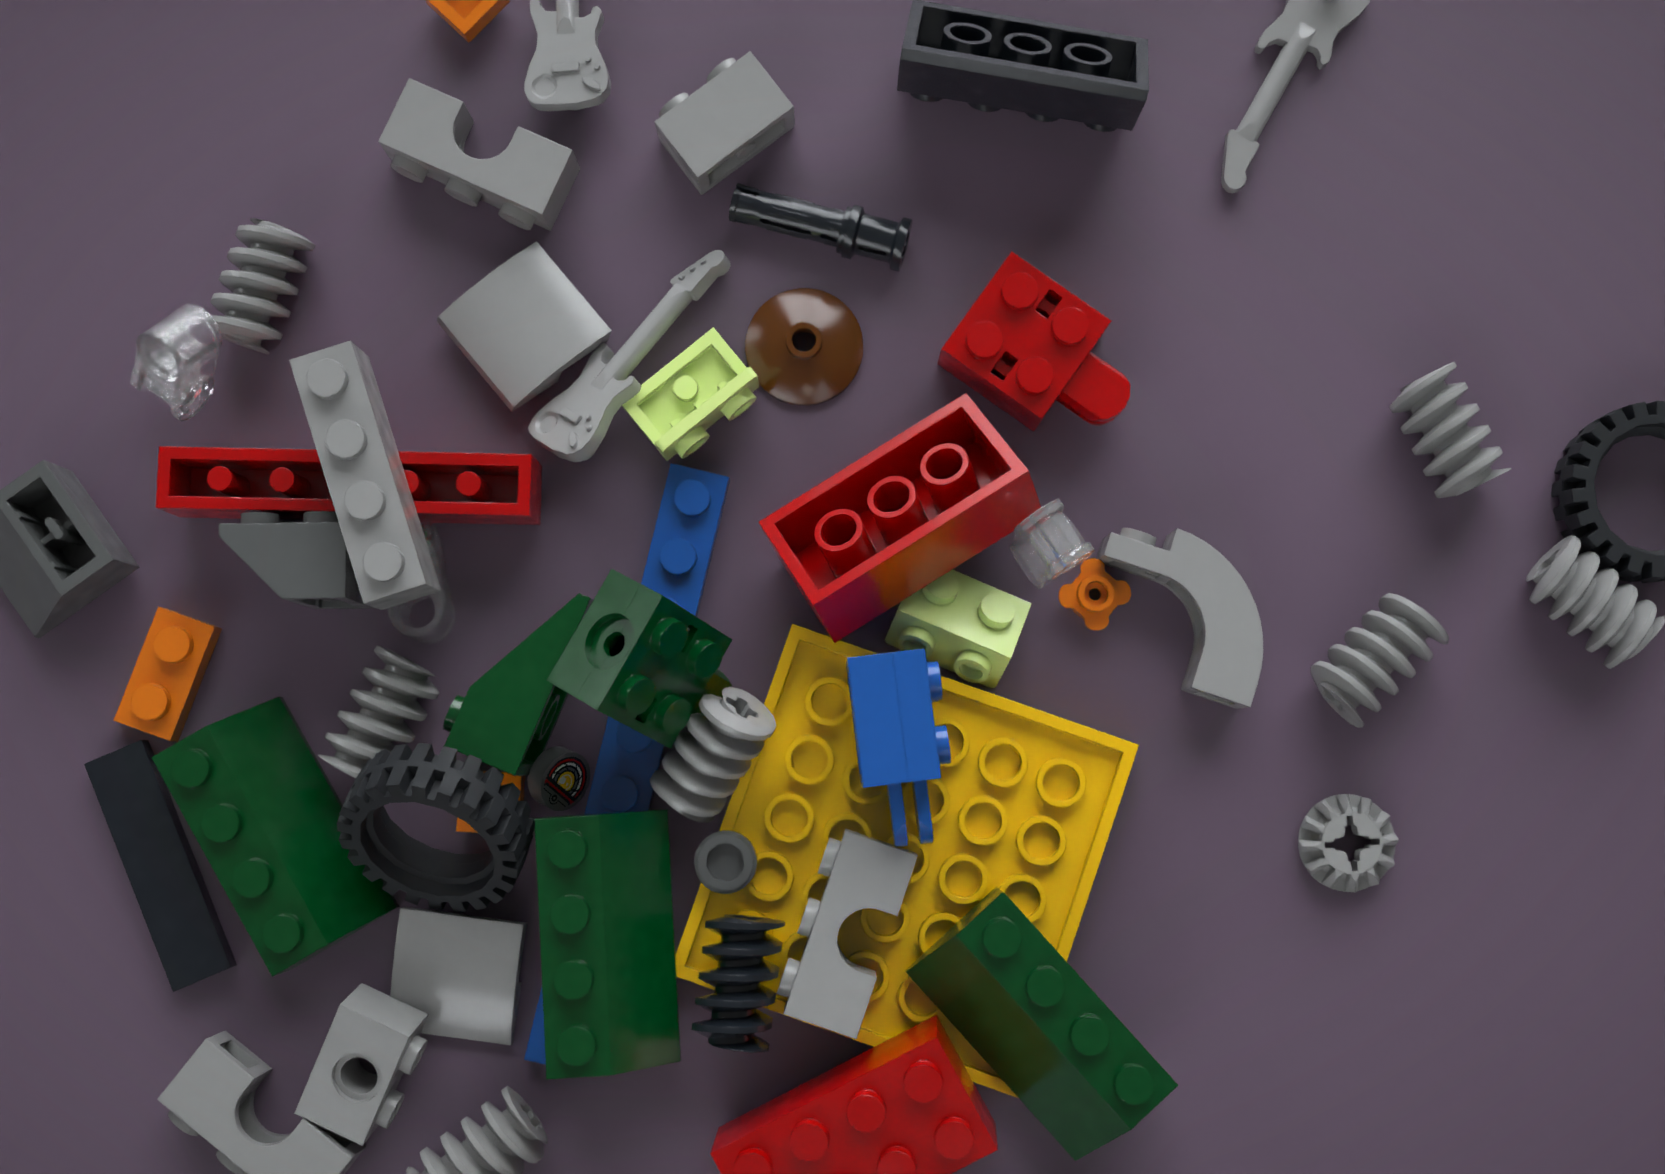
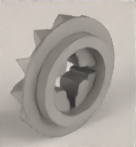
[1298,794,1399,893]

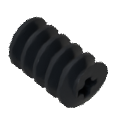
[691,914,785,1053]

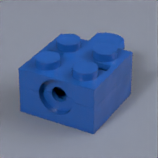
[846,648,951,847]

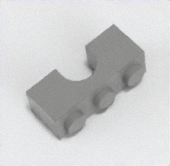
[378,78,580,231]
[776,828,918,1039]
[157,1030,367,1174]

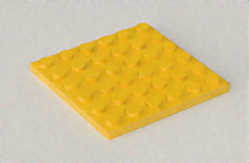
[676,624,1139,1098]

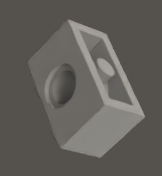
[294,983,429,1146]

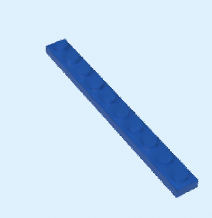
[524,463,730,1065]

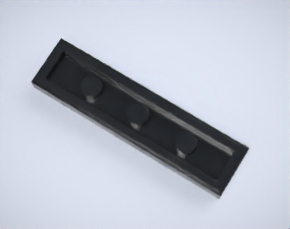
[84,740,237,992]

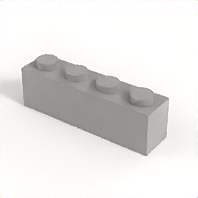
[289,340,441,610]

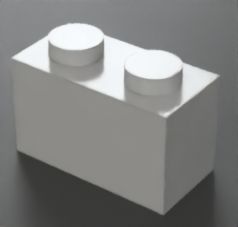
[654,51,795,195]

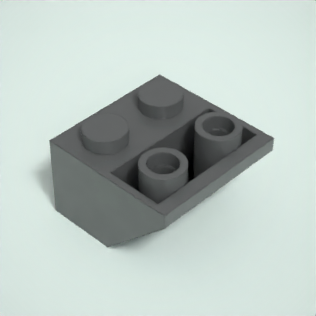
[0,460,140,638]
[219,511,374,609]

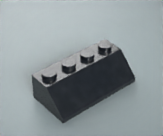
[897,0,1149,132]

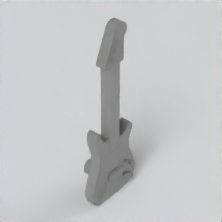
[524,0,611,112]
[1221,0,1370,193]
[528,250,731,462]

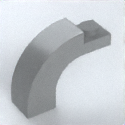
[1096,528,1263,709]

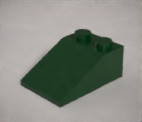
[443,593,593,776]

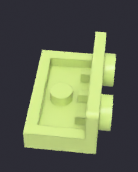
[622,327,760,461]
[885,569,1032,688]

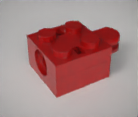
[937,251,1130,432]

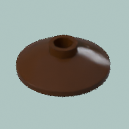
[745,288,863,406]

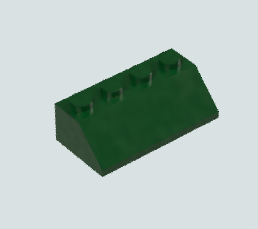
[151,696,400,977]
[535,809,681,1080]
[905,887,1178,1161]

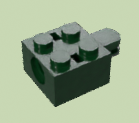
[547,569,733,749]

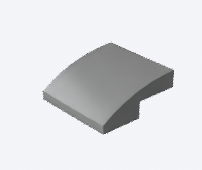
[437,241,612,412]
[390,906,527,1045]

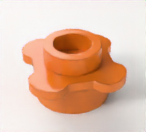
[1058,558,1131,631]

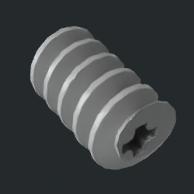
[202,218,315,354]
[1389,362,1511,498]
[1525,535,1665,669]
[1310,593,1449,728]
[318,645,440,778]
[650,687,777,823]
[406,1085,548,1174]

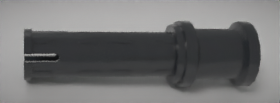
[729,183,912,272]

